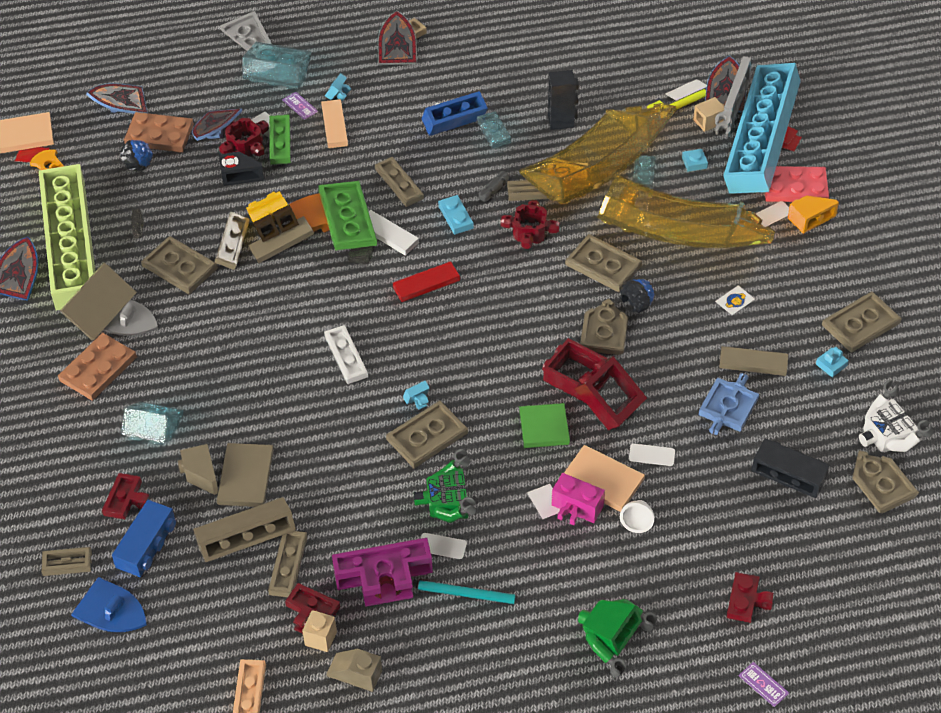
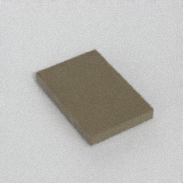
[565,234,642,292]
[141,236,218,295]
[60,263,137,340]
[822,291,902,353]
[386,400,468,468]
[217,443,274,507]

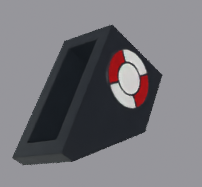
[219,152,264,186]

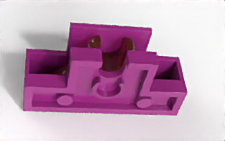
[332,538,433,607]

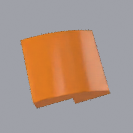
[289,193,329,233]

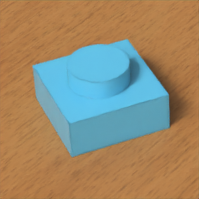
[682,149,708,172]

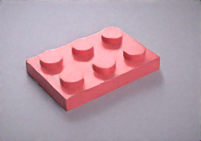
[765,166,829,202]

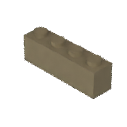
[193,497,296,562]

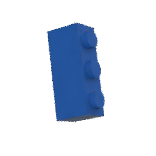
[422,91,488,136]
[112,499,176,577]

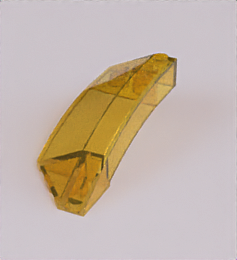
[519,103,676,204]
[597,174,775,248]

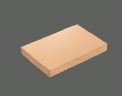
[0,112,54,153]
[564,445,645,512]

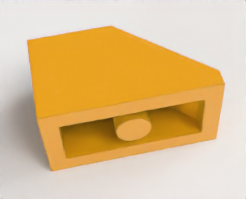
[788,195,839,234]

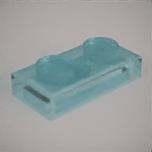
[477,111,511,149]
[632,155,656,192]

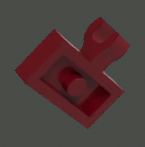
[102,473,149,520]
[727,572,774,623]
[285,583,340,634]

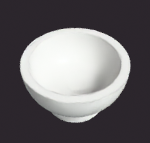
[620,500,654,533]

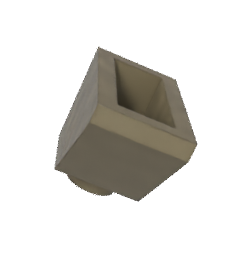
[177,444,218,495]
[326,649,382,692]

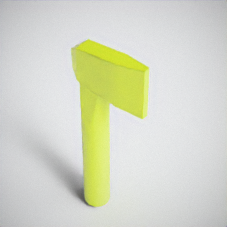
[647,89,706,118]

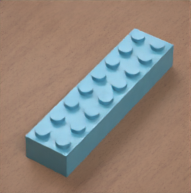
[723,63,800,193]

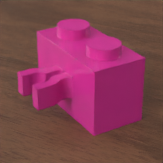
[552,473,605,525]

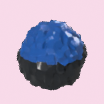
[120,140,153,172]
[619,279,654,313]

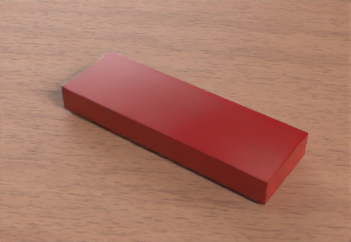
[393,261,460,302]

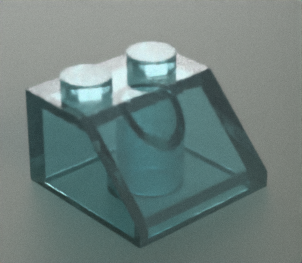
[121,402,183,445]

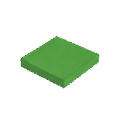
[519,403,570,448]

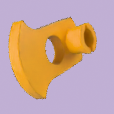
[30,150,64,170]

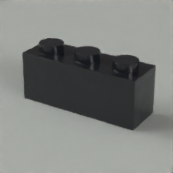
[547,70,579,130]
[751,438,830,498]

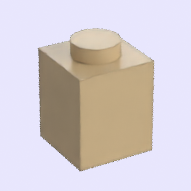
[693,97,724,132]
[303,610,337,652]

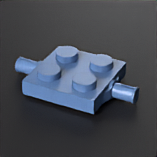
[699,373,759,435]

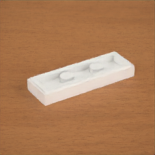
[369,210,419,256]
[324,325,368,384]

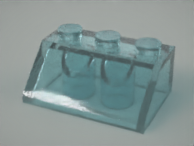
[243,42,311,89]

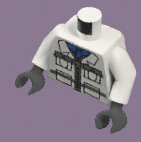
[859,380,934,452]

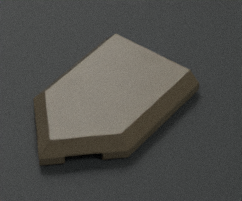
[580,298,628,355]
[852,450,919,514]

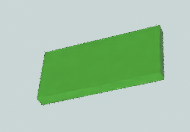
[318,181,377,250]

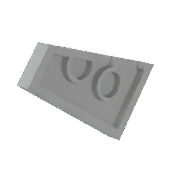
[220,11,275,59]

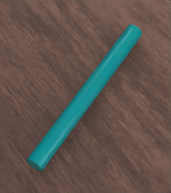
[418,580,516,604]

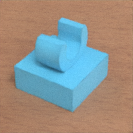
[325,73,351,101]
[816,347,849,377]
[403,381,430,410]

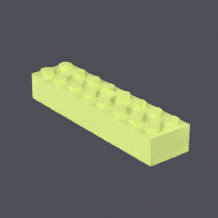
[39,164,95,310]

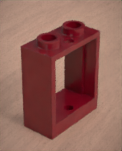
[542,338,611,403]
[574,356,647,430]

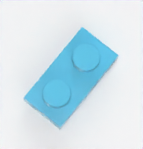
[438,195,474,235]

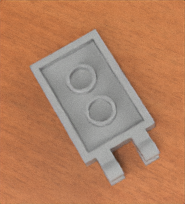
[715,56,751,138]

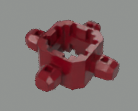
[219,118,269,157]
[501,200,560,249]

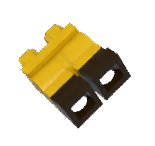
[246,191,299,242]

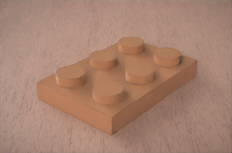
[124,112,194,152]
[58,333,137,401]

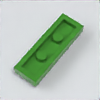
[269,115,291,165]

